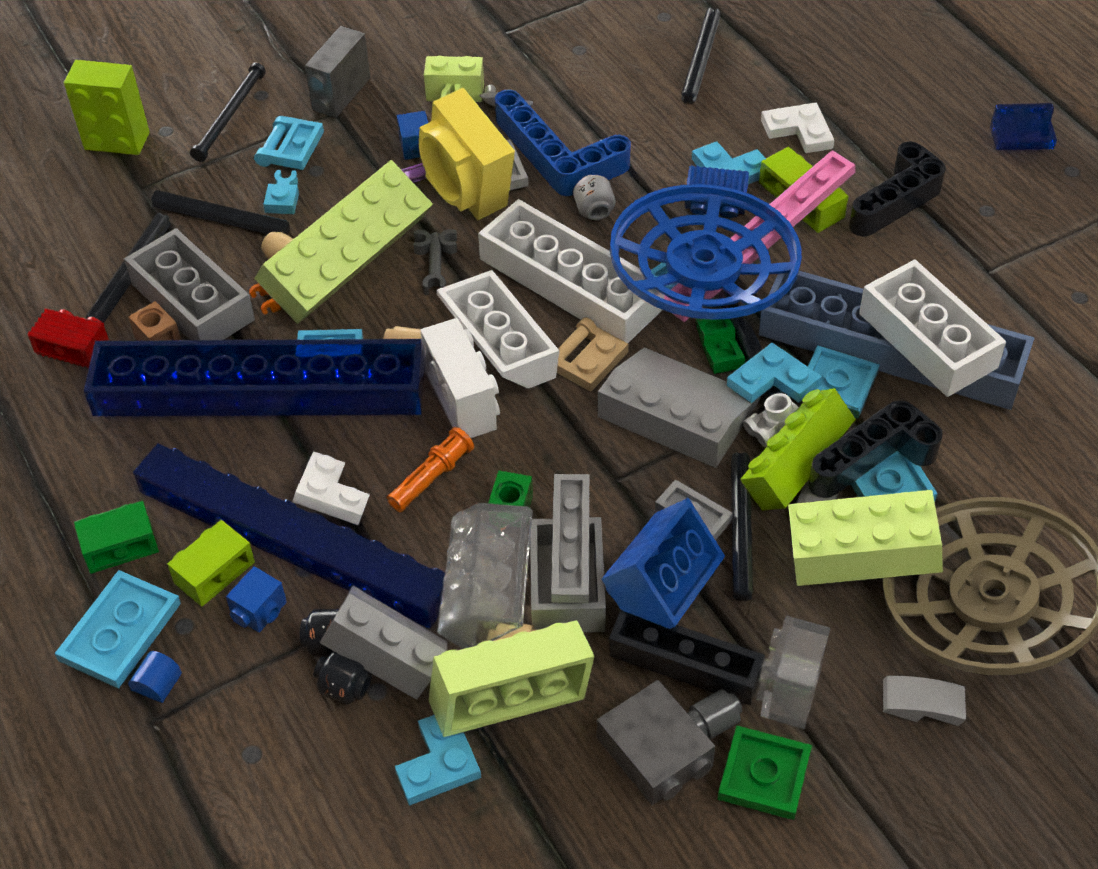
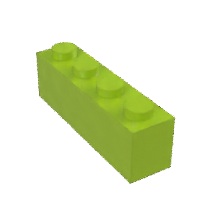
[740,388,856,511]

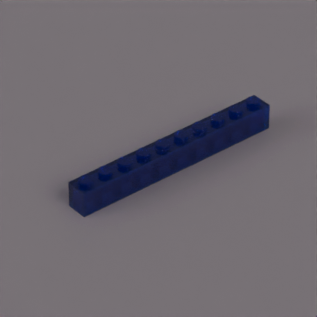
[133,443,452,629]

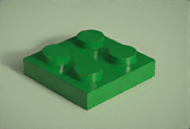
[717,725,812,820]

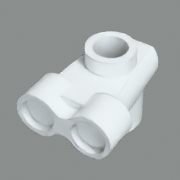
[742,393,799,447]

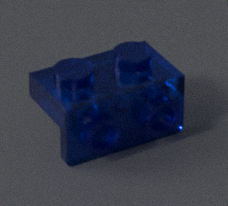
[990,103,1057,150]

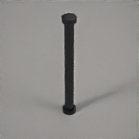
[190,62,266,162]

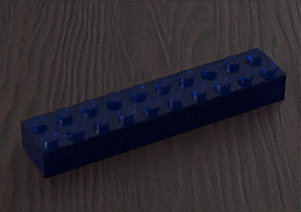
[84,339,425,417]

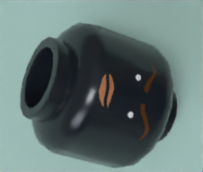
[300,609,339,657]
[313,651,372,705]

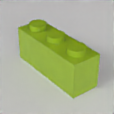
[759,146,849,233]

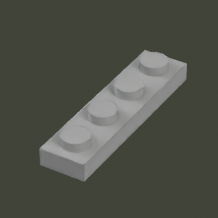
[551,474,590,603]

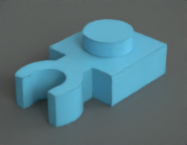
[263,170,299,214]

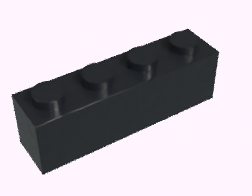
[609,610,765,705]

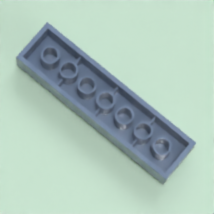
[759,271,1034,410]

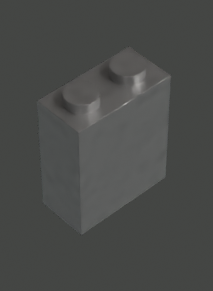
[305,26,370,118]
[597,680,715,805]

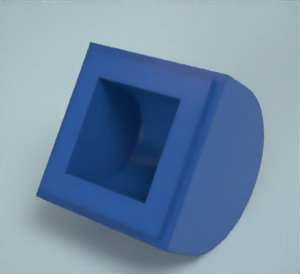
[128,651,182,703]

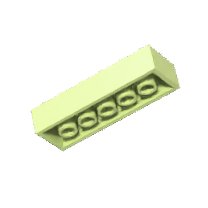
[254,160,433,324]

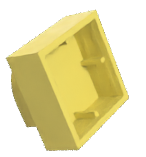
[419,87,515,221]

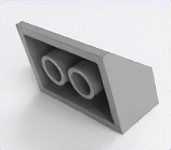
[320,586,447,700]

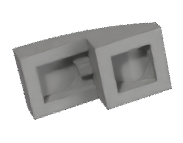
[883,676,966,726]

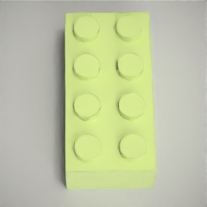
[788,490,943,586]
[429,620,594,737]

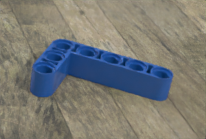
[495,90,631,196]

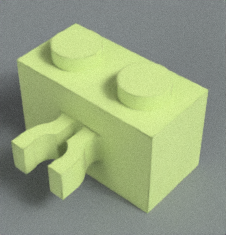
[424,56,484,102]

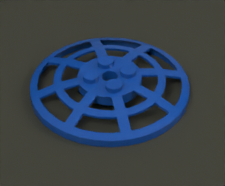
[610,184,802,320]

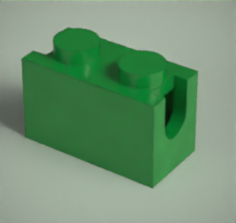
[74,500,159,574]

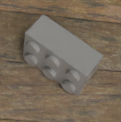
[530,517,606,632]

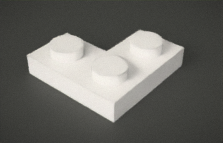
[761,102,834,153]
[292,451,370,525]

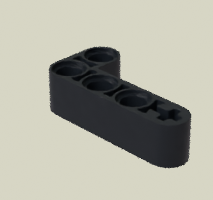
[849,141,946,237]
[808,400,943,498]

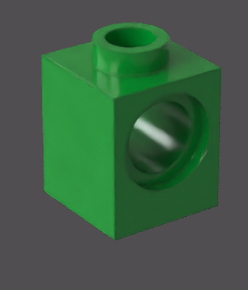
[488,470,533,529]

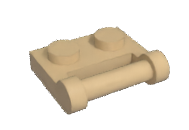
[557,317,629,392]

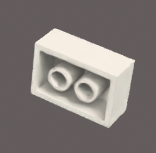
[420,318,500,438]

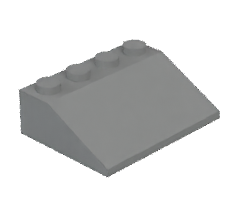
[598,347,760,468]

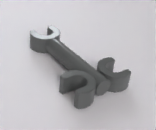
[414,229,457,295]

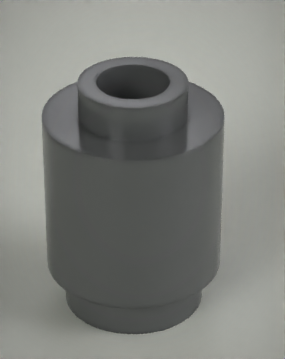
[687,689,742,740]

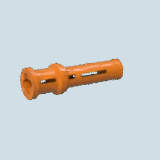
[386,427,475,512]

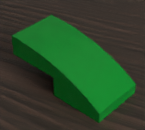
[695,318,745,374]

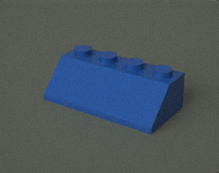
[601,498,725,629]

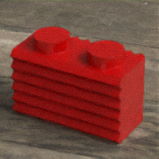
[28,308,109,369]

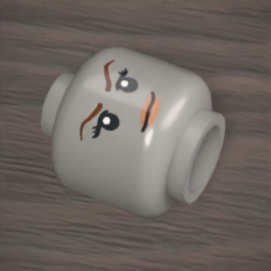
[573,175,616,220]

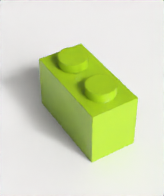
[167,520,255,607]

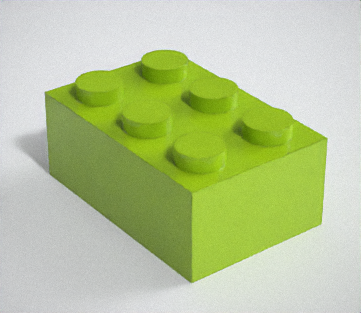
[63,60,150,155]

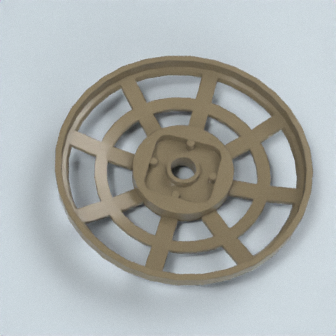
[883,497,1098,675]

